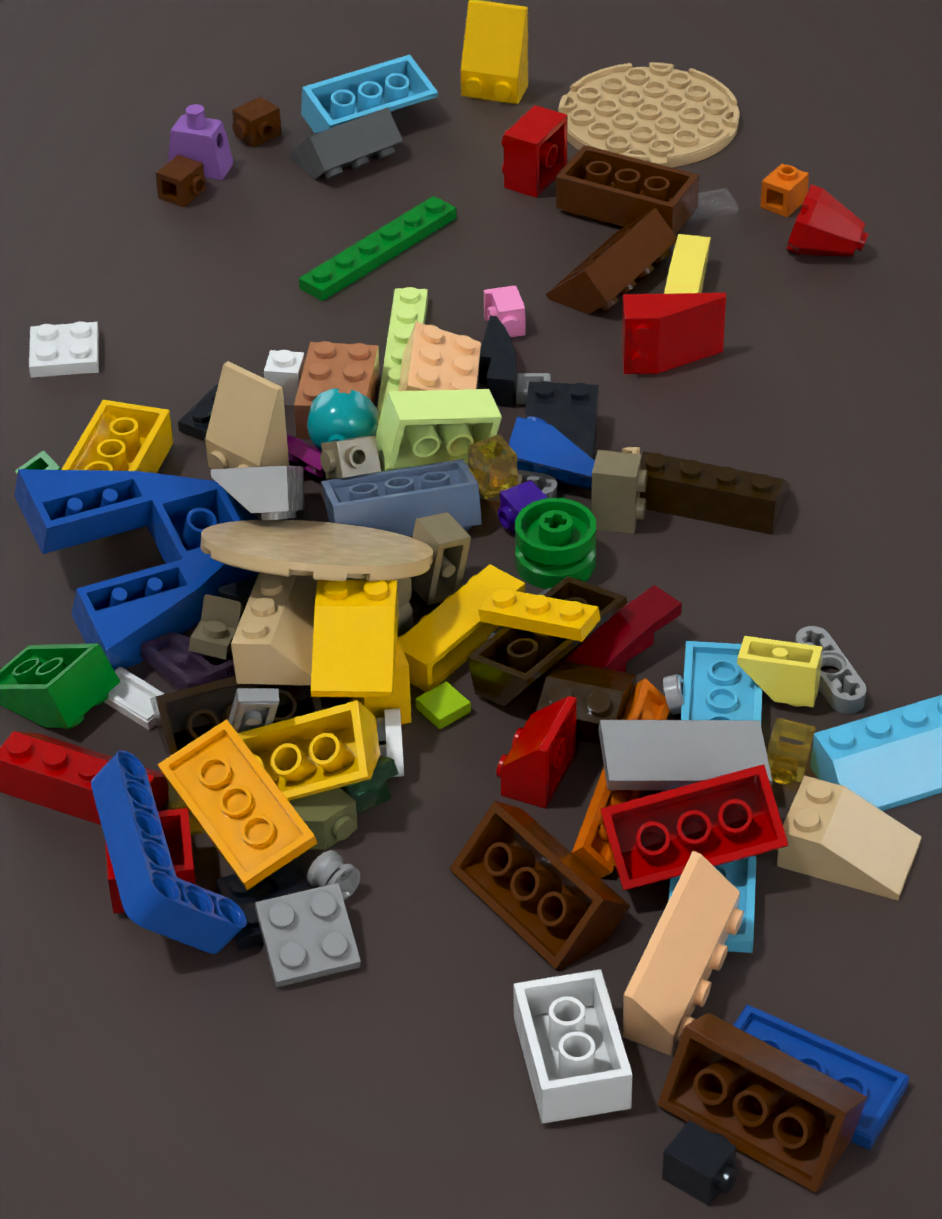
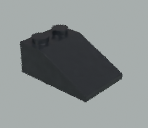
[525,381,599,483]

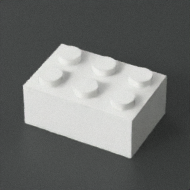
[513,969,632,1124]

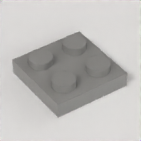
[255,883,361,988]

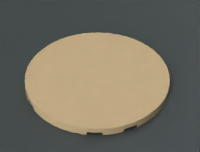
[558,62,740,168]
[200,520,433,581]

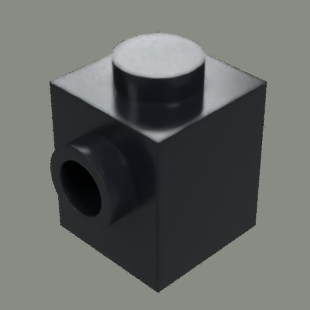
[662,1120,739,1206]

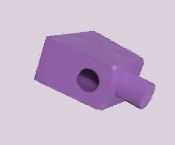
[168,104,233,180]

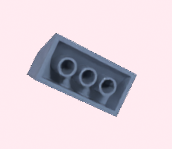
[321,459,482,536]

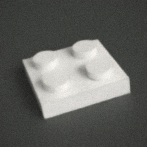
[29,321,99,378]

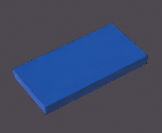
[733,1004,910,1150]

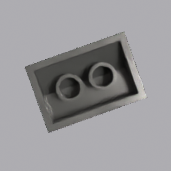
[289,107,403,180]

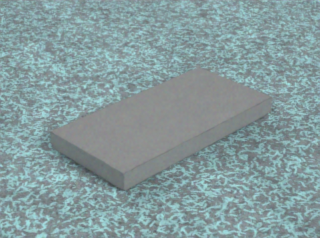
[598,720,772,790]

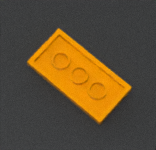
[157,719,317,890]

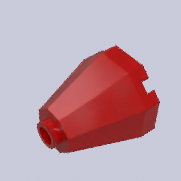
[786,184,869,257]

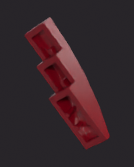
[543,585,682,686]

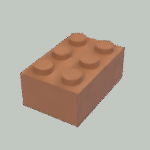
[294,341,380,439]

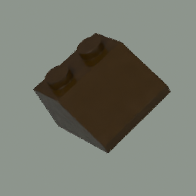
[536,660,637,744]

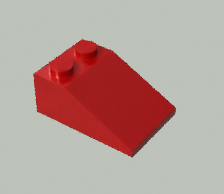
[622,293,726,374]

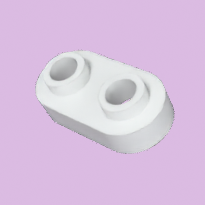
[377,708,404,777]

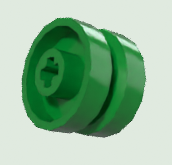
[515,498,596,589]

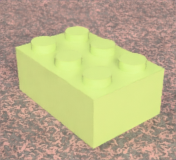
[376,389,502,471]

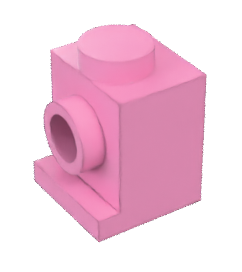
[484,285,525,338]

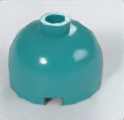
[307,388,378,452]

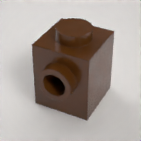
[232,96,282,148]
[155,154,206,207]

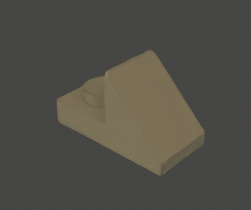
[188,594,244,660]

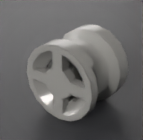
[307,850,361,901]

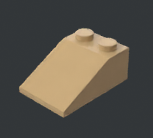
[205,361,289,469]
[777,776,922,901]

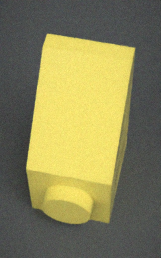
[737,636,823,707]

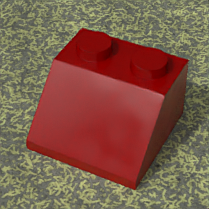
[496,696,577,809]

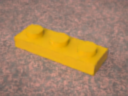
[478,587,601,642]

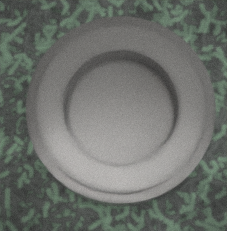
[663,674,684,715]

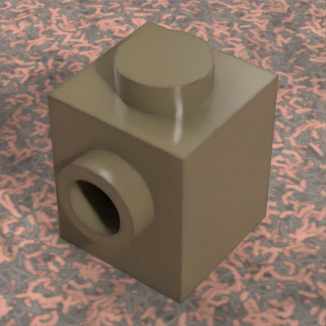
[320,435,381,479]

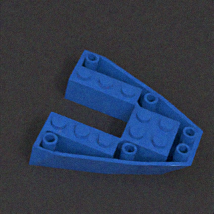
[14,469,259,671]

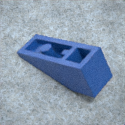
[505,417,595,490]

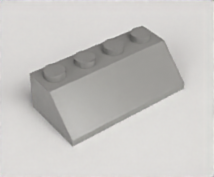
[211,465,305,520]

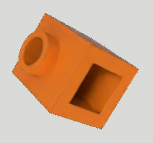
[760,164,809,217]

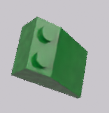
[0,643,120,729]

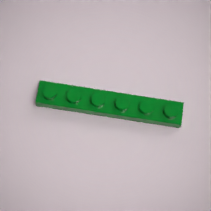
[299,196,457,301]

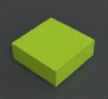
[415,681,471,729]

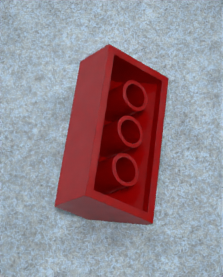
[0,731,174,825]
[600,764,789,892]

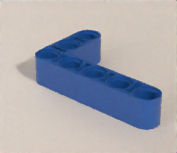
[91,750,247,954]

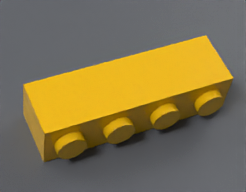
[398,564,525,692]

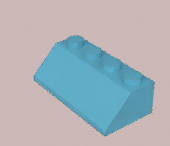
[301,55,438,133]
[810,695,942,811]

